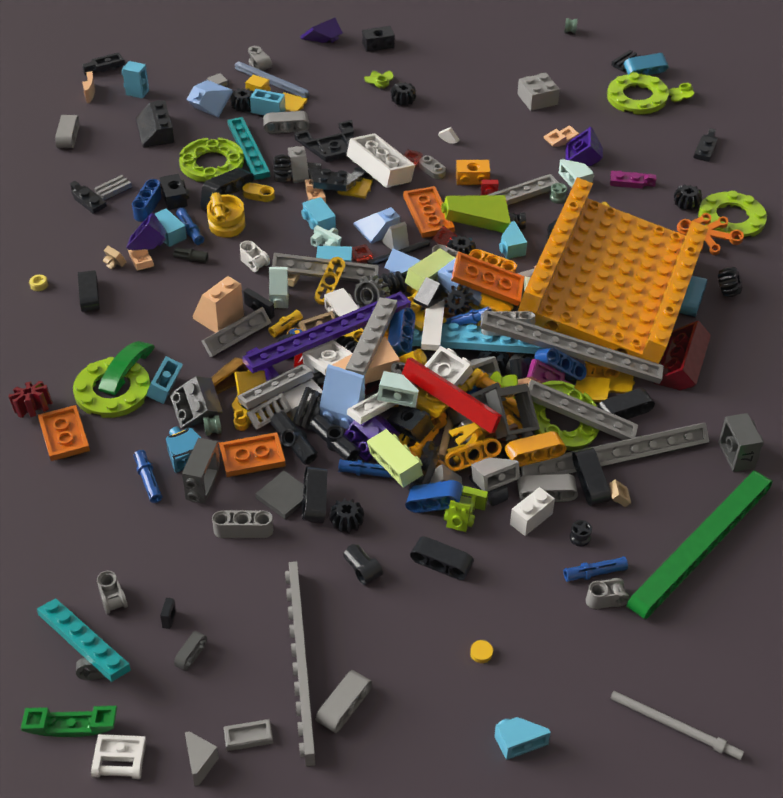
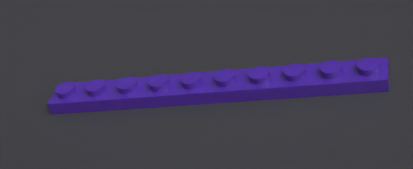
[243,291,411,374]

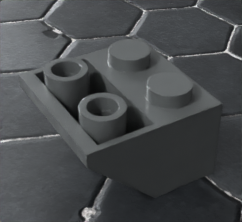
[169,376,223,428]

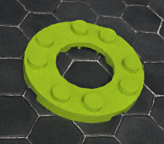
[607,72,669,114]
[179,138,244,182]
[698,191,767,239]
[73,357,150,418]
[533,381,600,451]

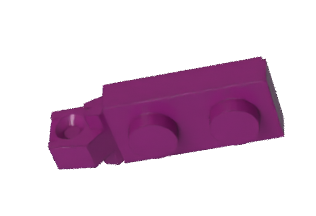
[610,171,656,189]
[527,359,571,384]

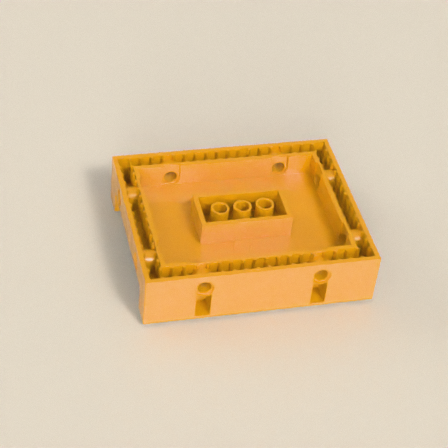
[518,177,709,364]

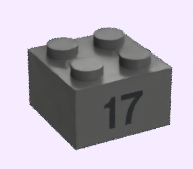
[718,413,764,472]

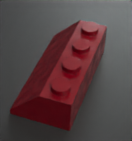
[654,320,711,390]

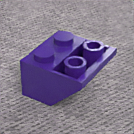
[344,414,400,462]

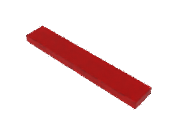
[402,357,502,434]

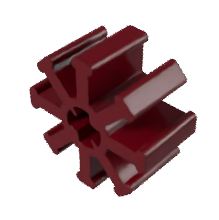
[9,381,53,418]

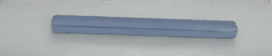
[235,61,309,98]

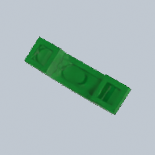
[98,341,155,395]
[21,706,117,737]

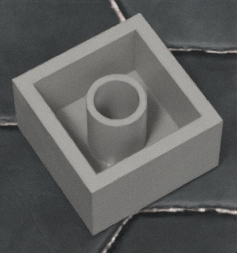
[517,73,560,111]

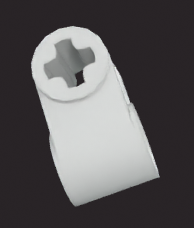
[240,241,270,272]

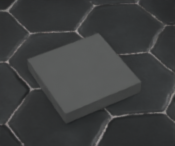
[256,471,303,519]

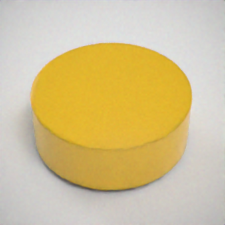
[470,640,493,663]

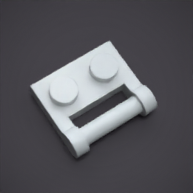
[91,734,146,779]

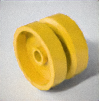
[207,194,245,238]

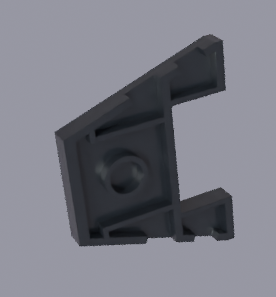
[294,120,354,162]
[307,162,369,192]

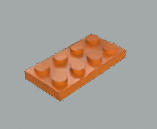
[403,186,455,238]
[451,252,525,306]

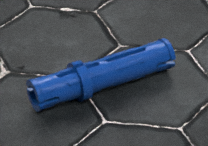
[176,208,204,245]
[443,306,492,326]
[133,450,163,503]
[338,459,393,478]
[563,556,628,582]

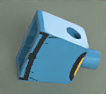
[166,427,201,473]

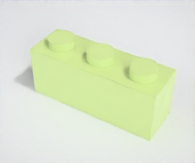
[405,248,455,291]
[367,429,423,488]

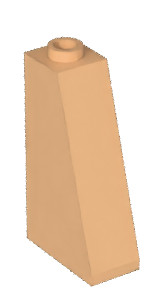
[332,337,400,384]

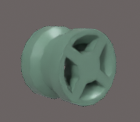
[564,18,578,34]
[550,183,567,203]
[203,415,222,436]

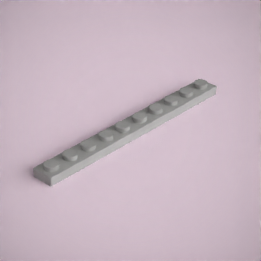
[480,310,663,384]
[520,423,709,476]
[285,561,315,766]

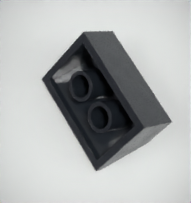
[136,100,174,148]

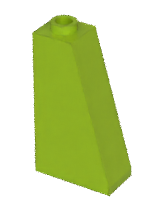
[441,195,511,233]

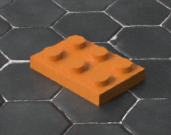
[38,405,90,461]
[219,432,286,477]

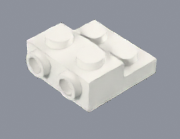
[302,340,352,375]
[424,346,473,386]

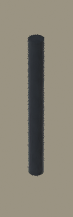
[366,239,430,265]

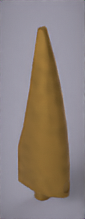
[211,358,248,394]

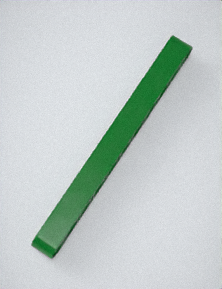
[627,470,773,620]

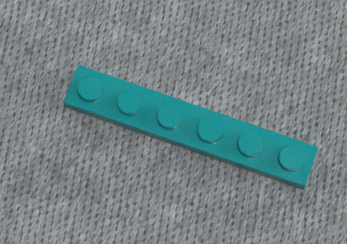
[227,117,270,180]
[37,598,131,682]

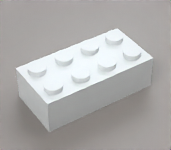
[347,133,415,188]

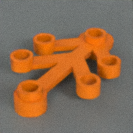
[677,213,744,255]

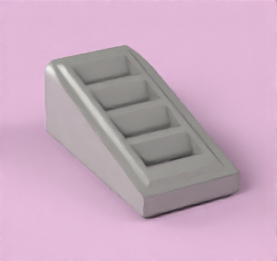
[246,393,292,430]

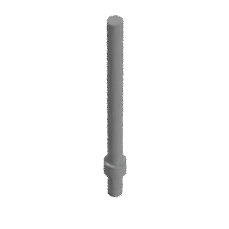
[610,691,744,760]

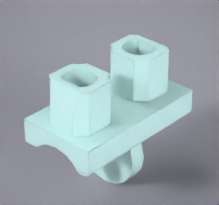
[311,225,342,247]

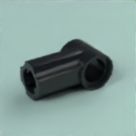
[343,544,383,585]

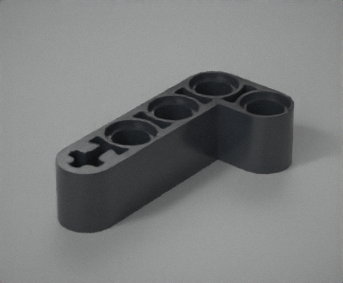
[200,168,254,211]

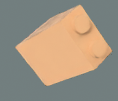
[193,276,244,333]

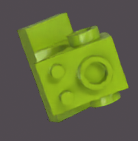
[444,486,488,532]

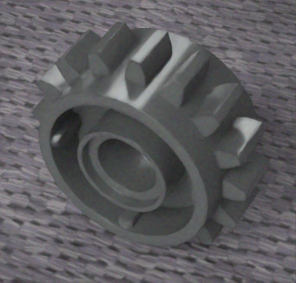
[354,275,390,308]

